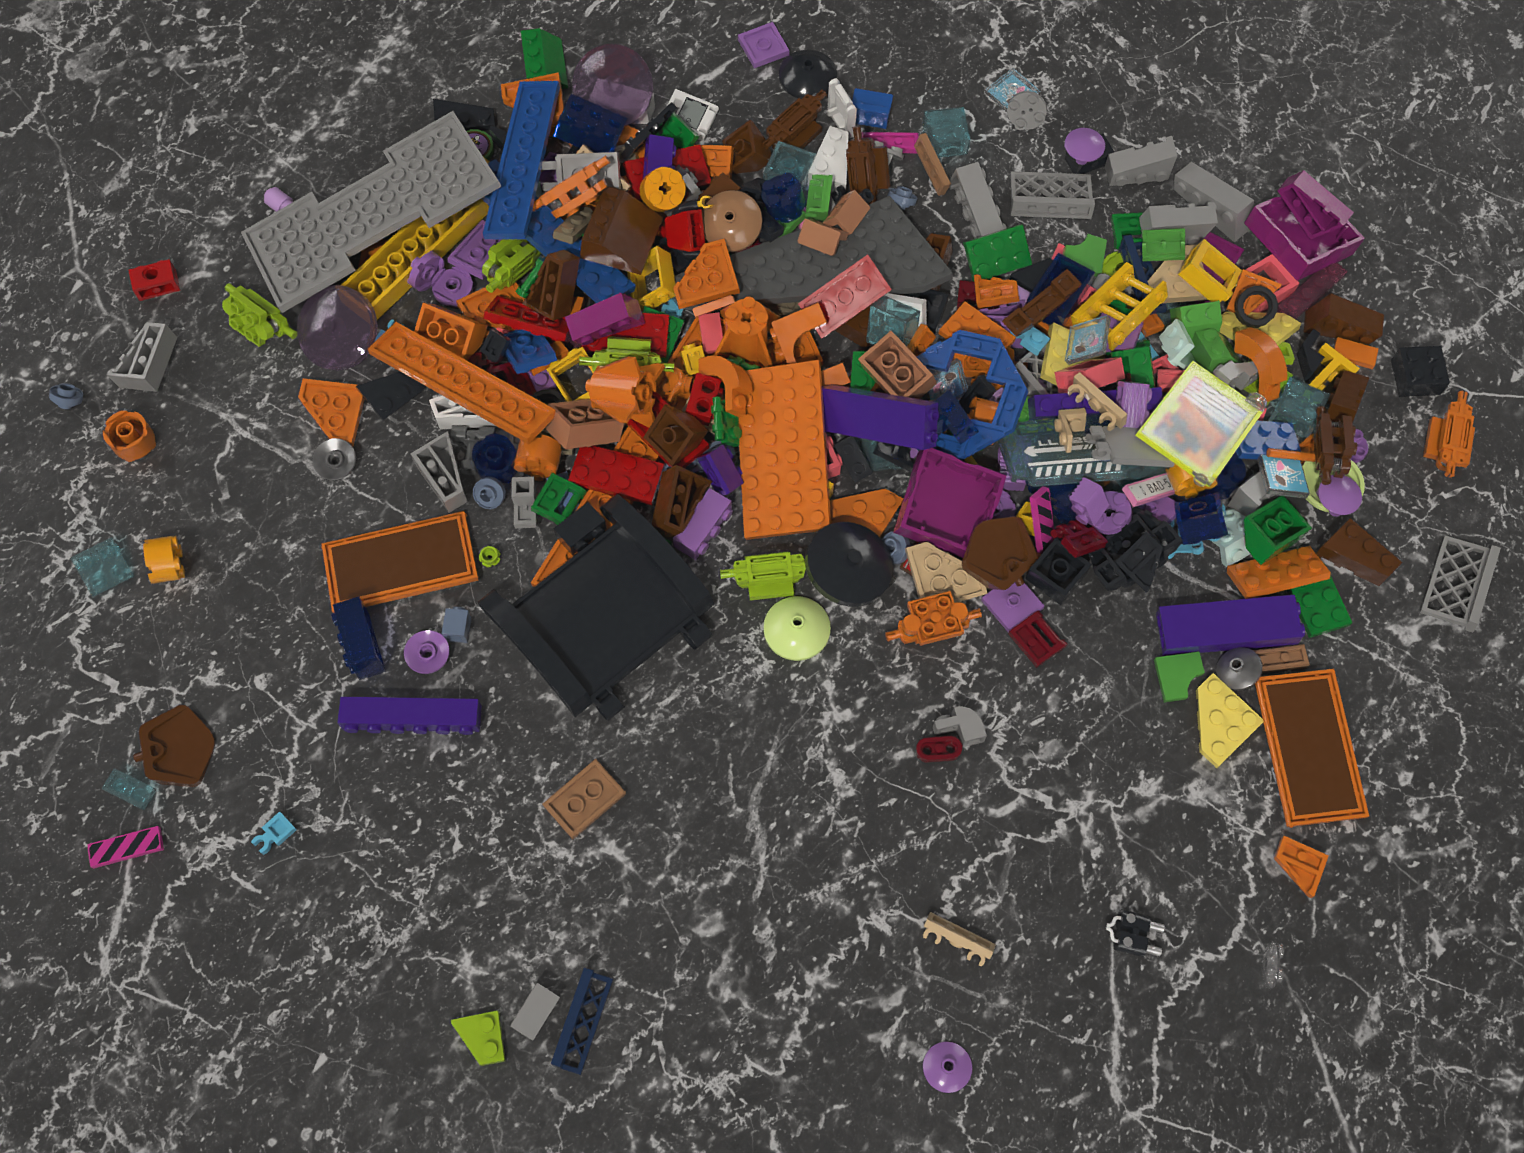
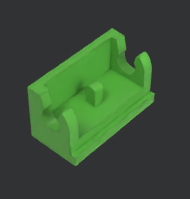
[805,174,833,221]
[1142,228,1186,261]

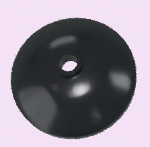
[779,50,837,99]

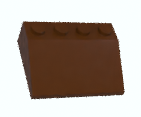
[580,186,663,275]

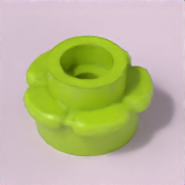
[479,546,500,567]

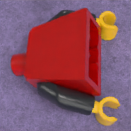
[660,196,714,259]

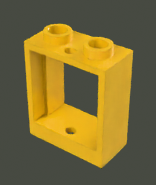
[1178,239,1242,302]
[627,246,675,312]
[546,347,594,401]

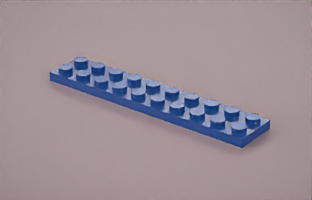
[483,81,560,239]
[481,159,636,303]

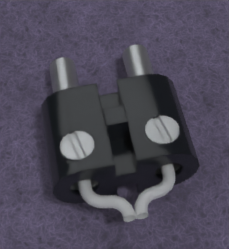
[1106,909,1165,957]

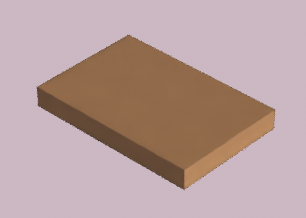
[542,759,626,840]

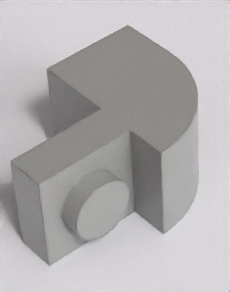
[512,476,537,529]
[932,706,987,748]

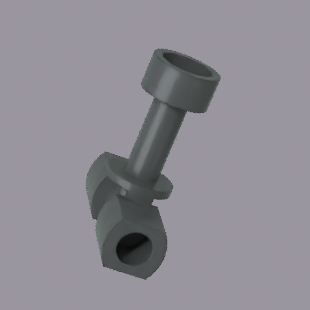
[451,425,497,475]

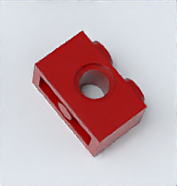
[128,259,181,301]

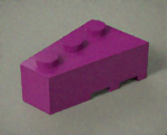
[1277,170,1354,240]
[565,293,645,345]

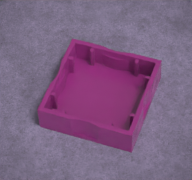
[1244,196,1365,281]
[893,448,1007,558]

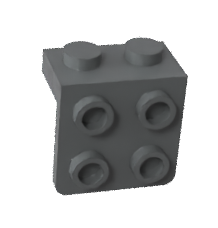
[664,165,702,216]

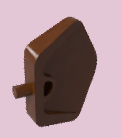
[962,516,1037,590]
[133,705,215,787]

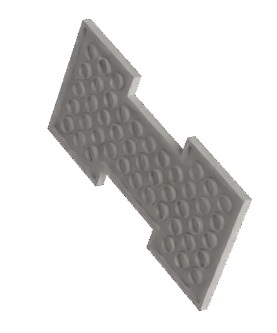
[241,111,502,313]

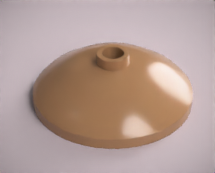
[702,190,762,252]

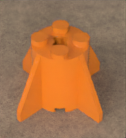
[713,297,781,368]
[585,356,665,427]

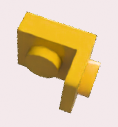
[679,343,705,376]

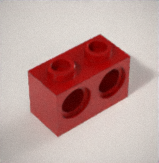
[685,373,724,426]

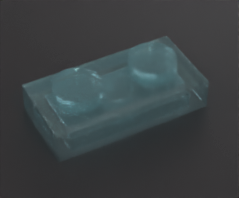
[101,768,156,810]

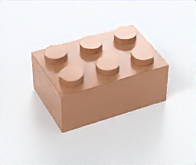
[858,331,937,399]
[545,399,624,449]

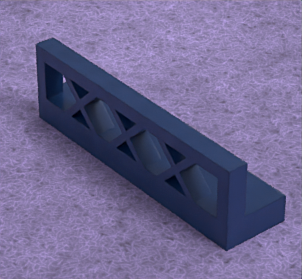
[1119,235,1167,314]
[551,968,613,1075]

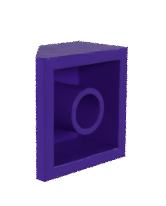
[697,445,744,495]

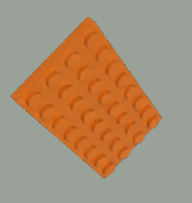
[739,360,831,540]

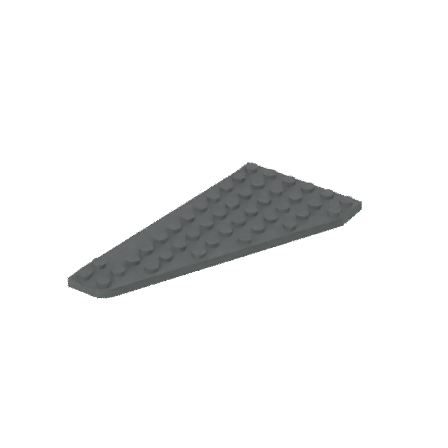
[672,195,953,310]

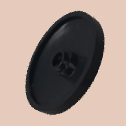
[805,522,893,607]

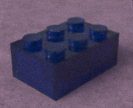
[554,93,628,153]
[1026,253,1095,327]
[331,596,386,680]

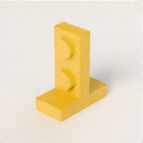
[1302,343,1360,400]

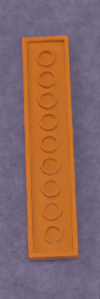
[368,322,556,444]

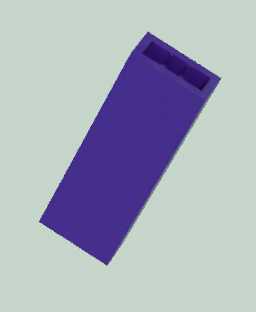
[822,384,939,450]
[1156,595,1305,656]

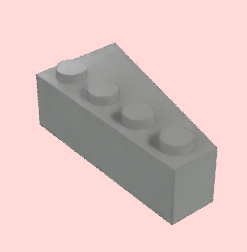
[949,162,1007,239]
[1174,162,1254,242]

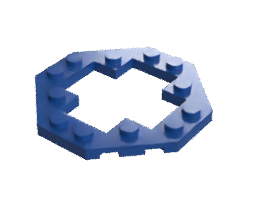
[917,330,1028,461]

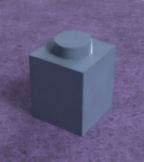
[441,607,472,643]

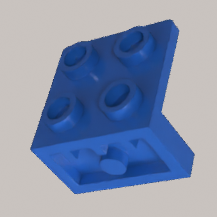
[852,88,893,129]

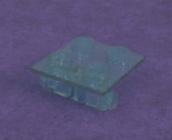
[70,537,134,597]

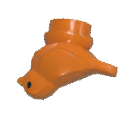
[664,362,695,403]

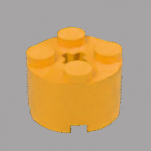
[640,167,686,212]
[1165,450,1218,499]
[143,536,185,584]

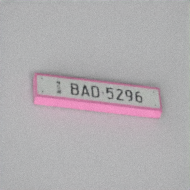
[1122,473,1175,507]

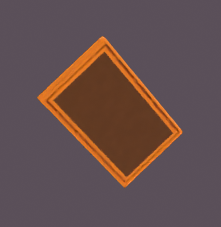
[321,511,479,614]
[1255,669,1369,828]

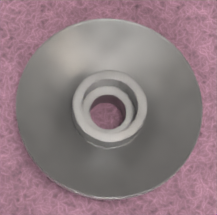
[313,438,356,480]
[1216,647,1263,690]

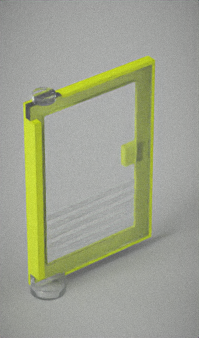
[1135,361,1267,487]

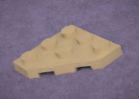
[1148,244,1208,303]
[905,542,988,603]

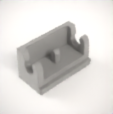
[509,983,560,1041]

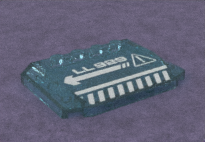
[998,415,1144,486]

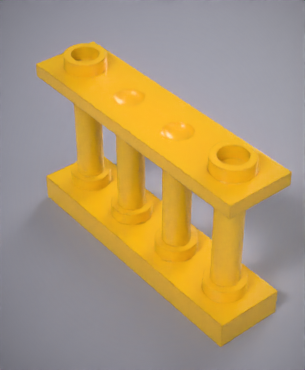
[1071,262,1168,351]

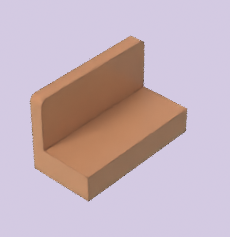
[823,190,870,235]
[798,219,849,256]

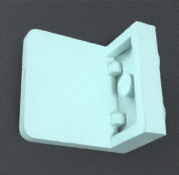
[1159,318,1196,370]
[1199,508,1250,567]

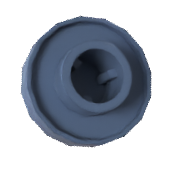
[887,186,917,210]
[49,383,83,409]
[473,476,506,509]
[882,532,911,564]

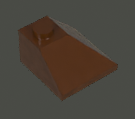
[722,120,772,174]
[643,404,709,466]

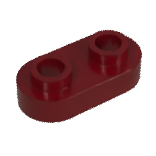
[916,736,962,762]

